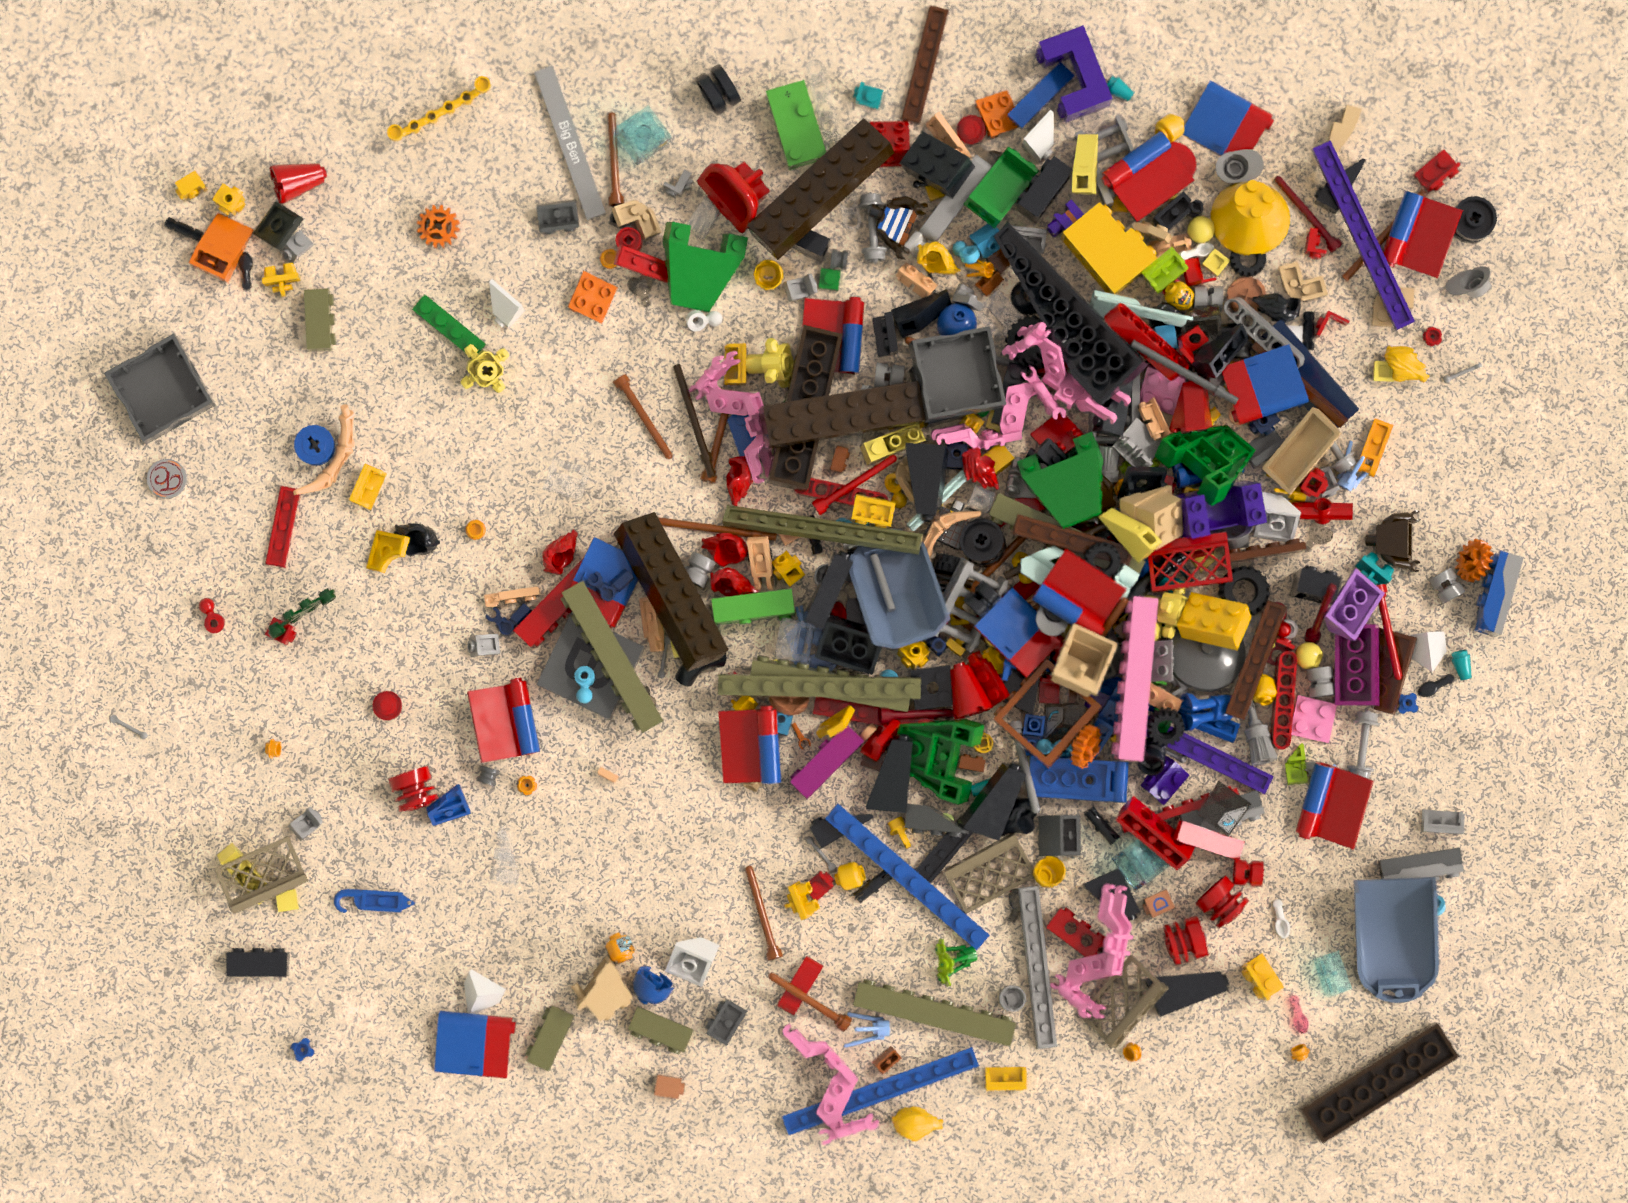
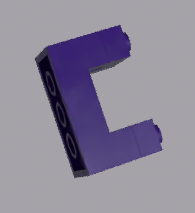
[1035,25,1113,123]
[1174,481,1267,539]

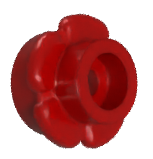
[1422,327,1442,346]

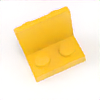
[851,494,896,528]
[1241,953,1284,1001]

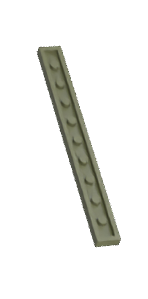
[722,505,923,555]
[718,674,921,699]

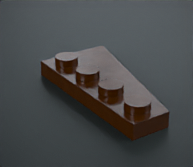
[1374,627,1417,715]

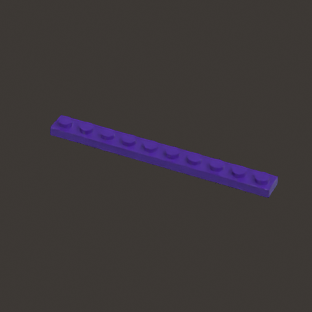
[1311,140,1415,330]
[1083,691,1274,795]

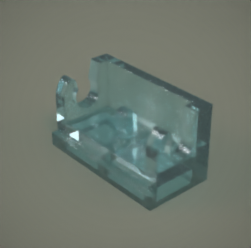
[1313,951,1352,997]

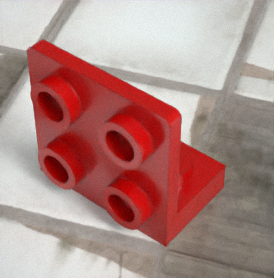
[870,121,910,167]

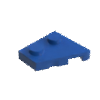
[727,414,756,456]
[426,784,471,826]

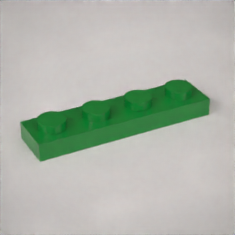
[412,294,486,353]

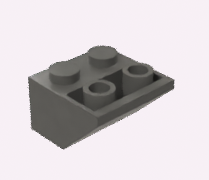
[1038,815,1081,856]

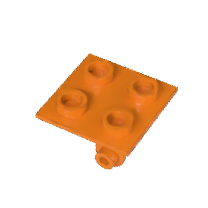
[975,90,1019,139]
[568,271,618,324]

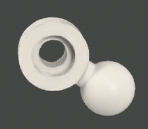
[686,310,723,331]

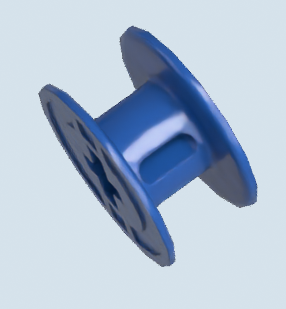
[294,425,335,466]

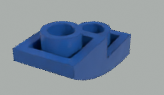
[1022,714,1045,756]

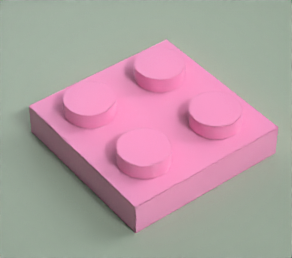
[1140,365,1187,415]
[1292,695,1337,743]

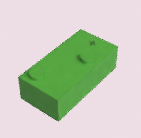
[766,80,826,170]
[712,589,795,626]

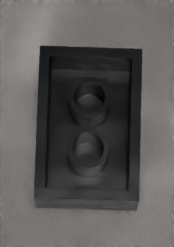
[900,131,975,199]
[1016,156,1073,224]
[1290,565,1341,604]
[815,614,882,675]

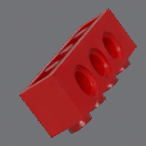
[1115,796,1195,871]
[1045,907,1125,958]

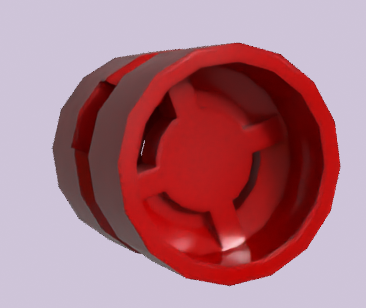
[615,227,642,251]
[1232,859,1264,887]

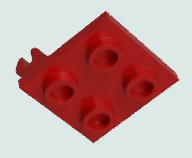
[1030,412,1084,454]

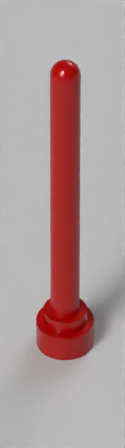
[811,455,897,516]
[1376,584,1402,680]

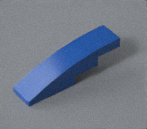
[1007,62,1075,130]
[1092,678,1122,760]

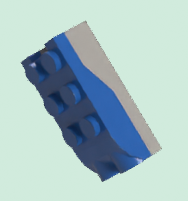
[1475,550,1524,637]

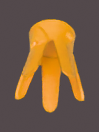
[965,260,994,278]

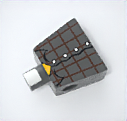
[924,500,967,551]

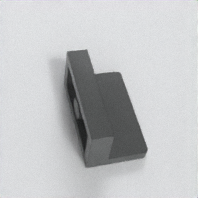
[1249,430,1285,468]

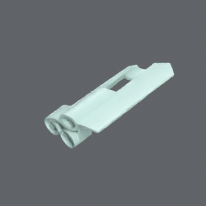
[1090,290,1193,327]
[1021,546,1140,604]

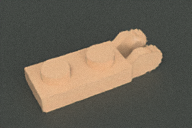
[747,536,774,590]

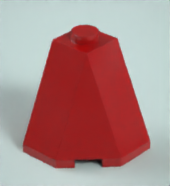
[1169,379,1213,433]

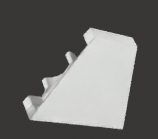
[1409,632,1447,672]
[464,970,506,1014]

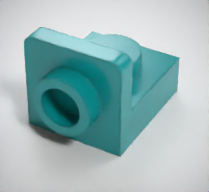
[853,82,884,110]

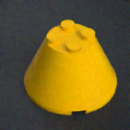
[1210,180,1290,256]

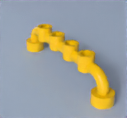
[387,76,491,142]

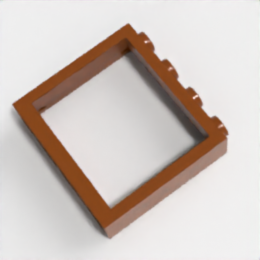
[993,659,1102,769]

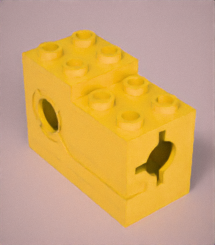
[1060,202,1157,295]

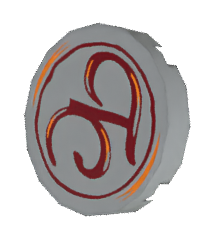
[147,459,187,499]

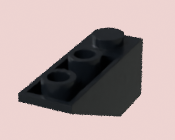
[891,289,952,338]

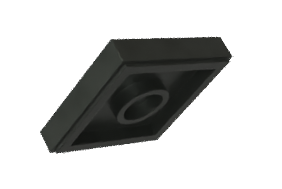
[253,201,303,251]

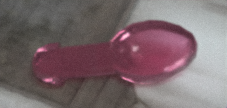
[1289,995,1309,1034]

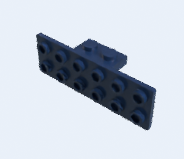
[1252,320,1359,428]

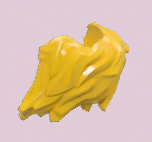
[916,241,961,275]
[1384,345,1430,383]
[892,1106,944,1142]

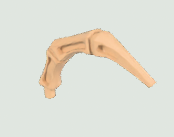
[293,404,355,495]
[922,511,981,560]

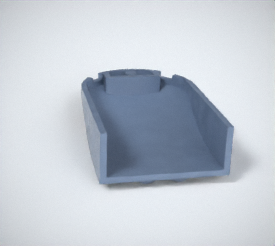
[1354,877,1439,1003]

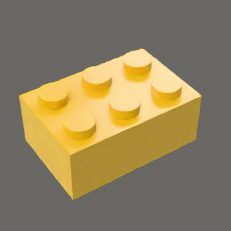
[1177,592,1251,650]

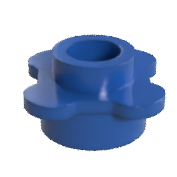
[1398,693,1418,714]
[291,1038,314,1061]

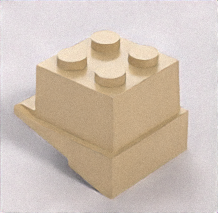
[1120,485,1183,550]
[1051,623,1118,697]
[571,955,633,1022]

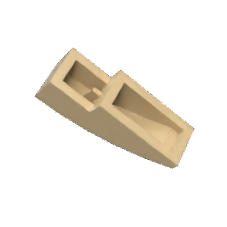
[1328,105,1362,153]

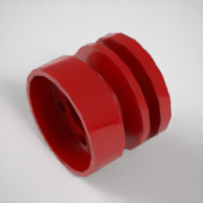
[388,766,439,812]
[1195,875,1249,929]
[1163,916,1209,965]

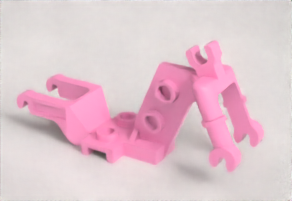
[1002,322,1131,424]
[689,351,773,484]
[930,365,1066,449]
[1050,884,1133,1019]
[783,1024,879,1145]

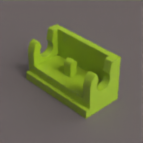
[1141,247,1189,294]

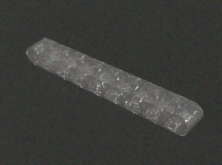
[806,59,861,233]

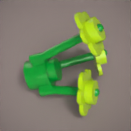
[935,938,977,987]

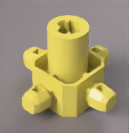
[746,338,794,388]
[460,344,509,393]
[1144,582,1188,639]

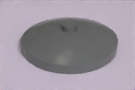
[1167,627,1246,692]

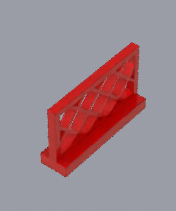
[1148,532,1233,592]

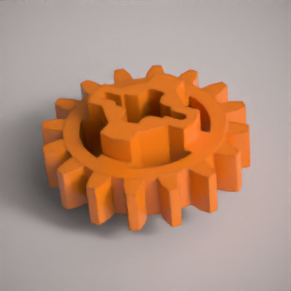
[417,205,460,248]
[1455,539,1493,583]
[1071,724,1102,769]

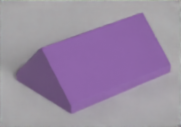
[1324,569,1385,641]

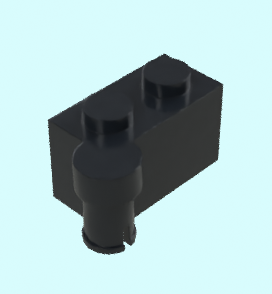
[1152,191,1203,233]

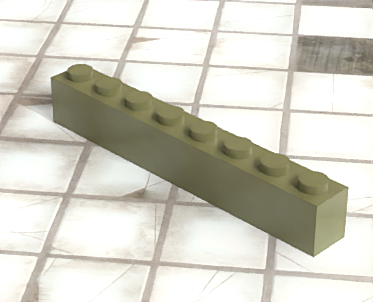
[989,493,1145,574]
[560,581,663,733]
[750,655,910,712]
[853,979,1016,1046]

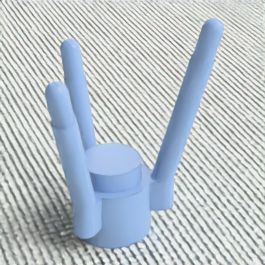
[1337,441,1373,492]
[843,1012,890,1048]

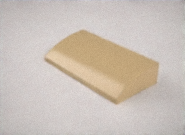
[1262,407,1342,495]

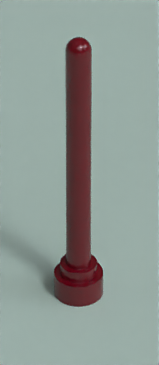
[1274,176,1344,254]
[1304,583,1336,644]
[878,707,970,723]

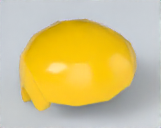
[753,259,784,290]
[1033,856,1066,888]

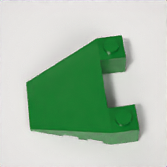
[663,222,748,312]
[1155,425,1256,506]
[1017,432,1103,529]
[897,719,985,805]

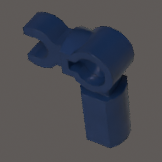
[586,569,634,601]
[486,602,532,636]
[925,636,948,657]

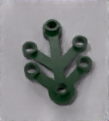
[268,588,336,639]

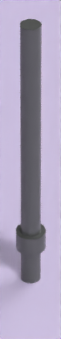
[1130,340,1239,405]

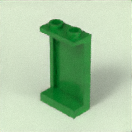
[963,147,1039,229]

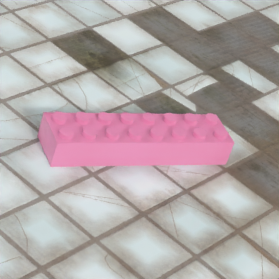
[1111,596,1158,761]

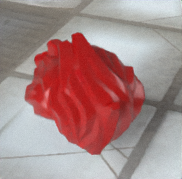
[962,447,999,490]
[726,456,753,506]
[542,529,578,575]
[701,533,748,567]
[710,567,759,597]

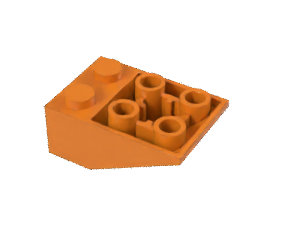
[189,213,254,283]

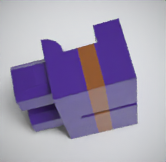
[1046,199,1084,238]

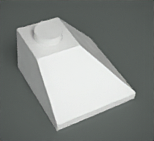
[1022,110,1054,162]
[489,279,525,328]
[1253,492,1301,542]
[665,937,720,987]

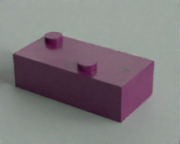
[1335,624,1379,706]
[790,725,864,800]

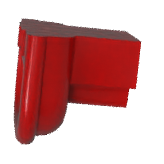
[697,161,770,233]

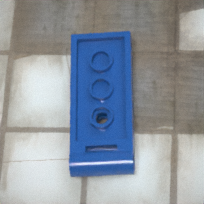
[1027,756,1129,803]

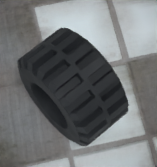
[1005,315,1054,370]
[1218,566,1270,616]

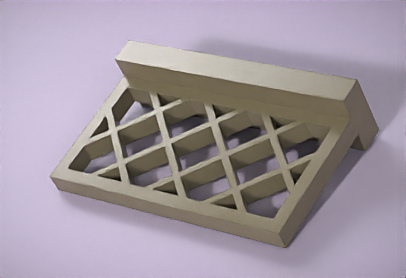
[942,833,1034,914]
[213,836,309,914]
[1078,955,1168,1048]

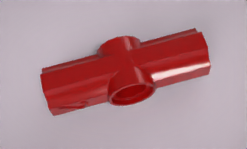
[1292,498,1353,525]

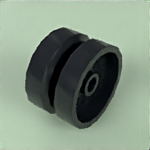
[695,64,741,115]
[1454,196,1497,244]
[960,518,1007,567]

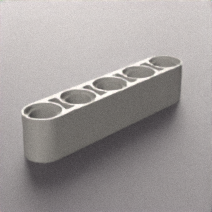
[919,154,993,242]
[1224,297,1305,368]

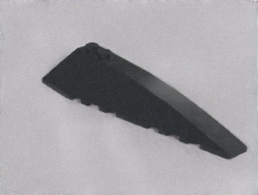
[994,222,1148,405]

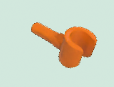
[791,723,811,750]

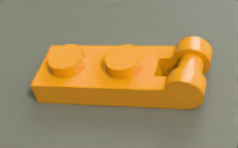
[1358,418,1393,477]

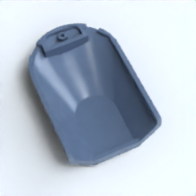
[849,528,950,649]

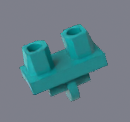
[1355,552,1394,585]

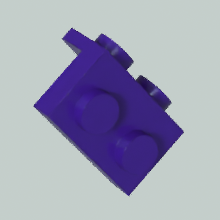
[1140,756,1190,805]

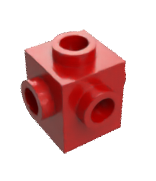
[1299,467,1328,498]

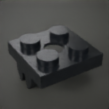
[1117,466,1167,503]
[910,665,953,710]

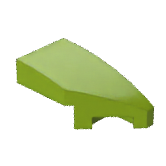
[1285,743,1308,785]

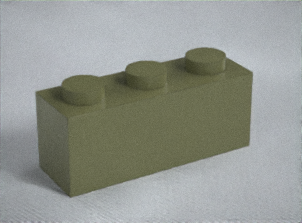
[304,288,336,352]
[525,1005,575,1071]
[628,1006,694,1055]

